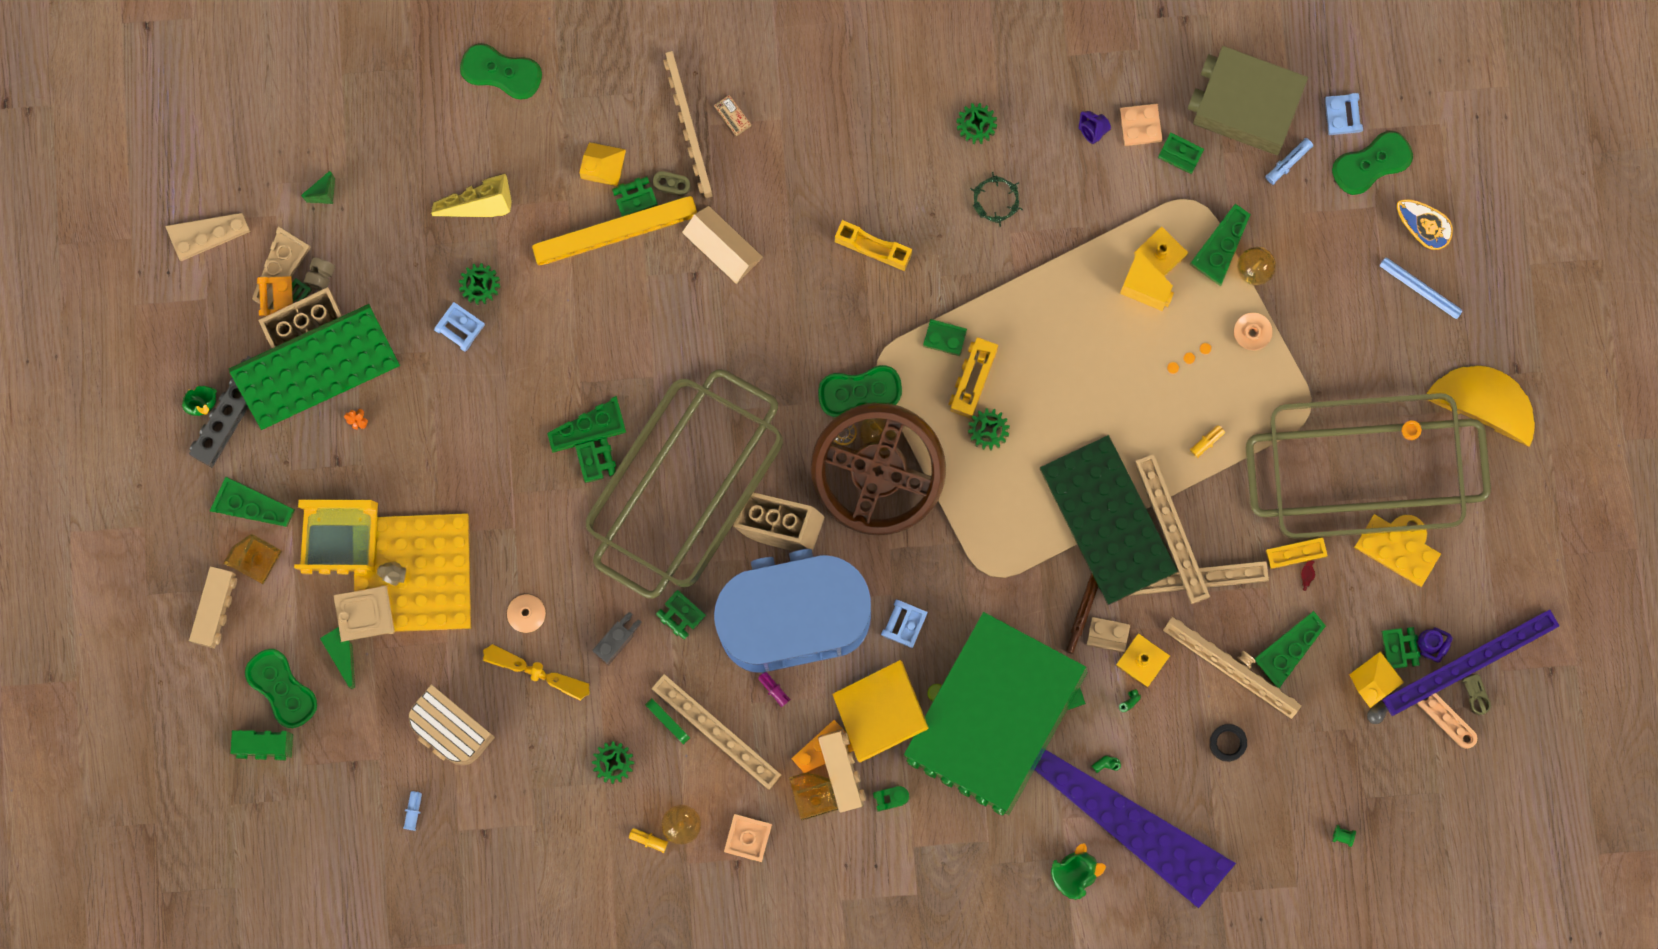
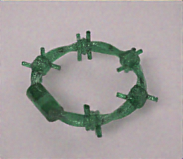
[970,172,1023,227]

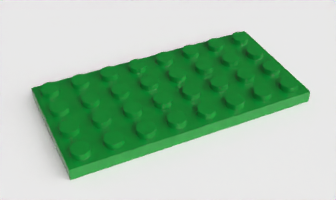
[228,304,400,430]

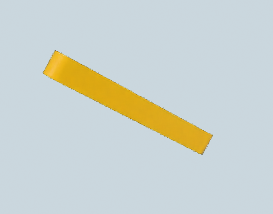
[532,196,698,265]

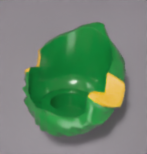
[182,386,217,416]

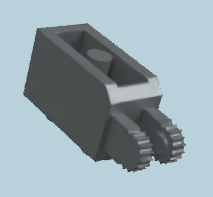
[592,612,642,666]

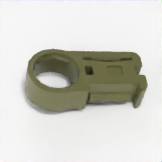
[1462,674,1491,715]

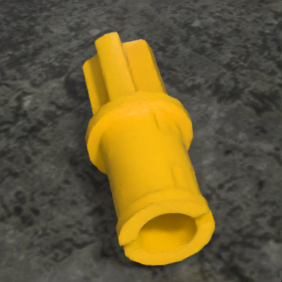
[1190,425,1225,458]
[629,828,668,853]

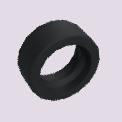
[1209,724,1247,762]

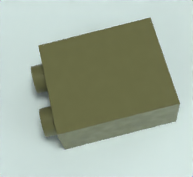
[1188,46,1308,156]

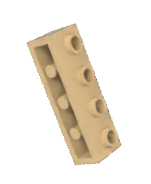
[189,566,237,649]
[818,729,866,813]

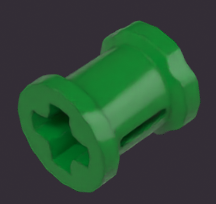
[1332,825,1356,847]

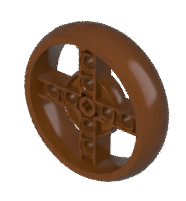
[811,402,946,535]

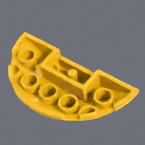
[1427,366,1535,447]

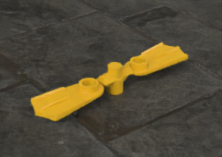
[483,644,590,701]

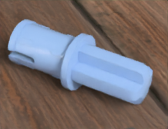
[403,791,422,831]

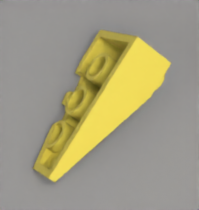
[431,174,512,217]

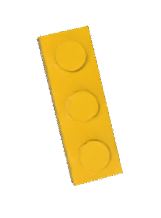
[1266,537,1328,569]

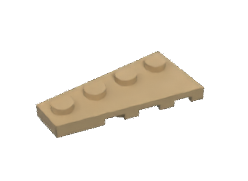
[165,213,251,261]
[252,227,311,309]

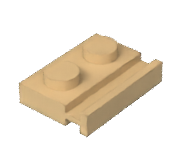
[1087,617,1130,653]

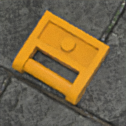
[257,276,293,316]

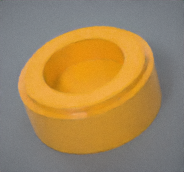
[1401,420,1422,440]

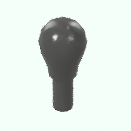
[1367,692,1393,724]

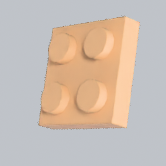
[1120,104,1162,146]
[724,814,772,862]

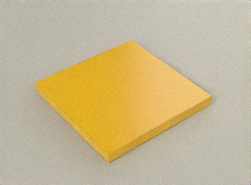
[832,660,929,763]

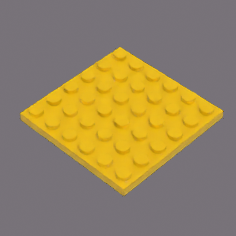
[353,514,471,632]

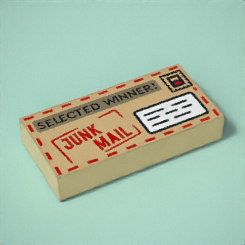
[714,95,751,136]

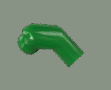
[1119,689,1141,712]
[1091,756,1121,773]

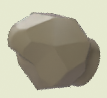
[377,562,406,586]

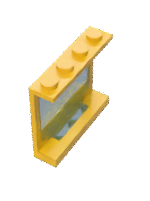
[294,500,378,575]

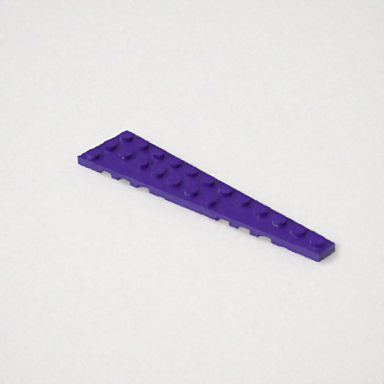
[1035,750,1236,908]

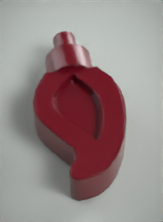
[1301,560,1316,591]

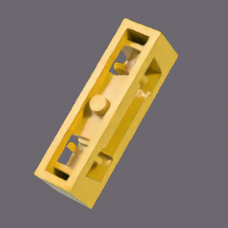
[948,337,998,419]

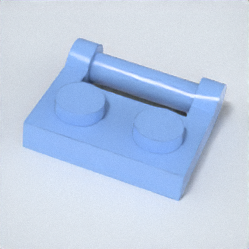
[1325,93,1363,135]
[434,302,485,352]
[881,599,928,648]

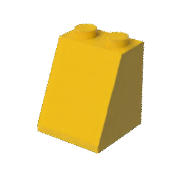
[1120,251,1174,311]

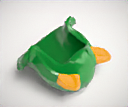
[1051,843,1106,900]

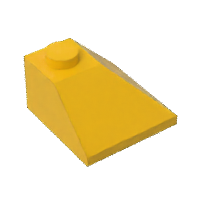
[579,142,626,186]
[1349,651,1404,708]

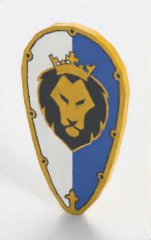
[1397,200,1453,250]

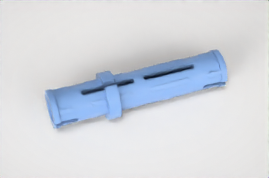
[1265,138,1313,185]

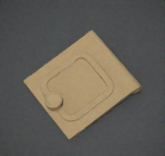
[334,585,395,642]

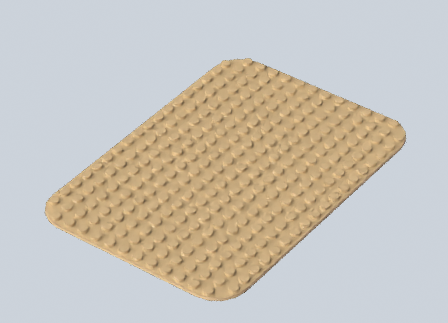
[877,199,1312,578]

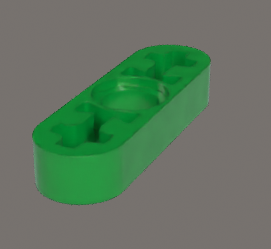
[645,698,690,745]

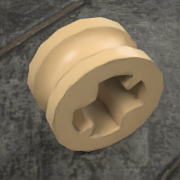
[1236,651,1256,669]

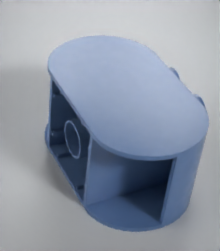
[714,549,871,673]

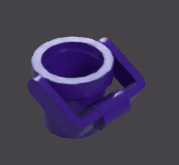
[1079,111,1111,144]
[1417,627,1453,663]

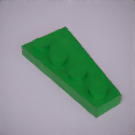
[1190,203,1251,286]
[547,396,626,453]
[210,477,295,527]
[1254,611,1326,688]

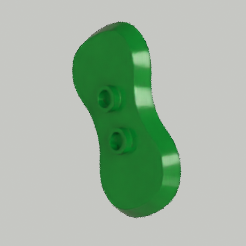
[460,43,542,100]
[1332,131,1413,195]
[818,365,902,417]
[245,649,317,729]

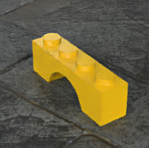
[835,220,912,271]

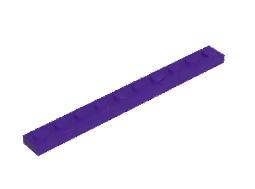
[1382,610,1559,716]

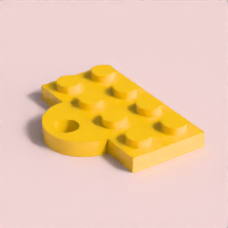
[1354,514,1441,587]

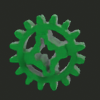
[956,103,997,145]
[459,263,501,305]
[968,408,1010,451]
[592,741,635,784]

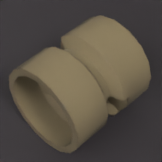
[303,257,336,291]

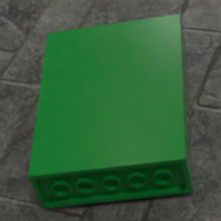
[904,612,1088,816]

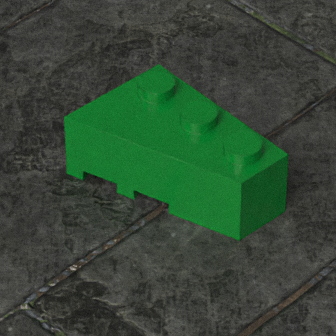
[230,730,293,761]

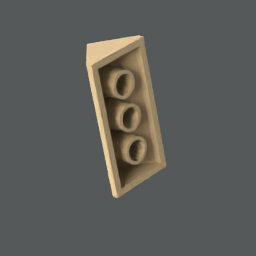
[682,206,763,284]

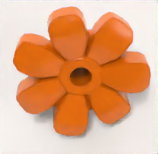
[344,409,368,430]

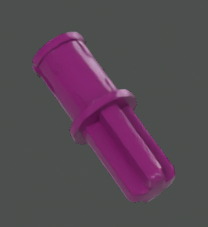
[758,672,791,707]

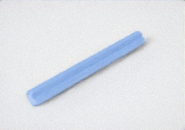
[1380,257,1462,319]

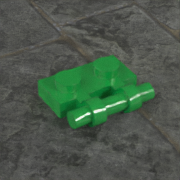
[612,176,658,217]
[575,438,616,483]
[656,590,706,640]
[1381,627,1421,669]

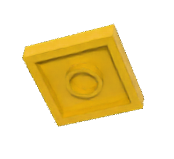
[1134,226,1188,277]
[1116,633,1170,688]

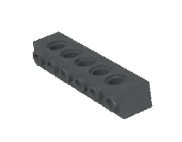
[189,356,252,468]

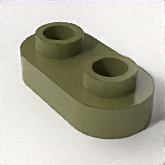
[653,171,691,196]

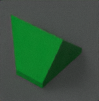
[301,171,335,204]

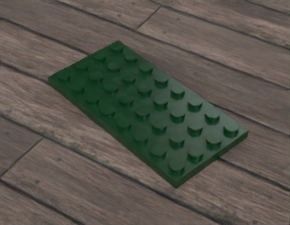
[1040,435,1178,605]

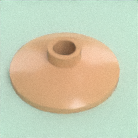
[1234,313,1272,351]
[507,594,546,633]

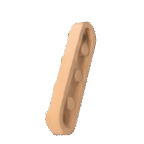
[1417,693,1477,749]

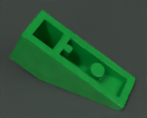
[320,627,355,689]

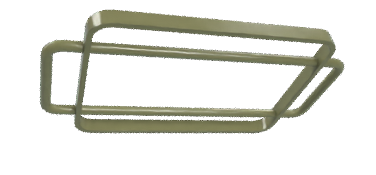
[586,369,783,599]
[1246,393,1491,539]

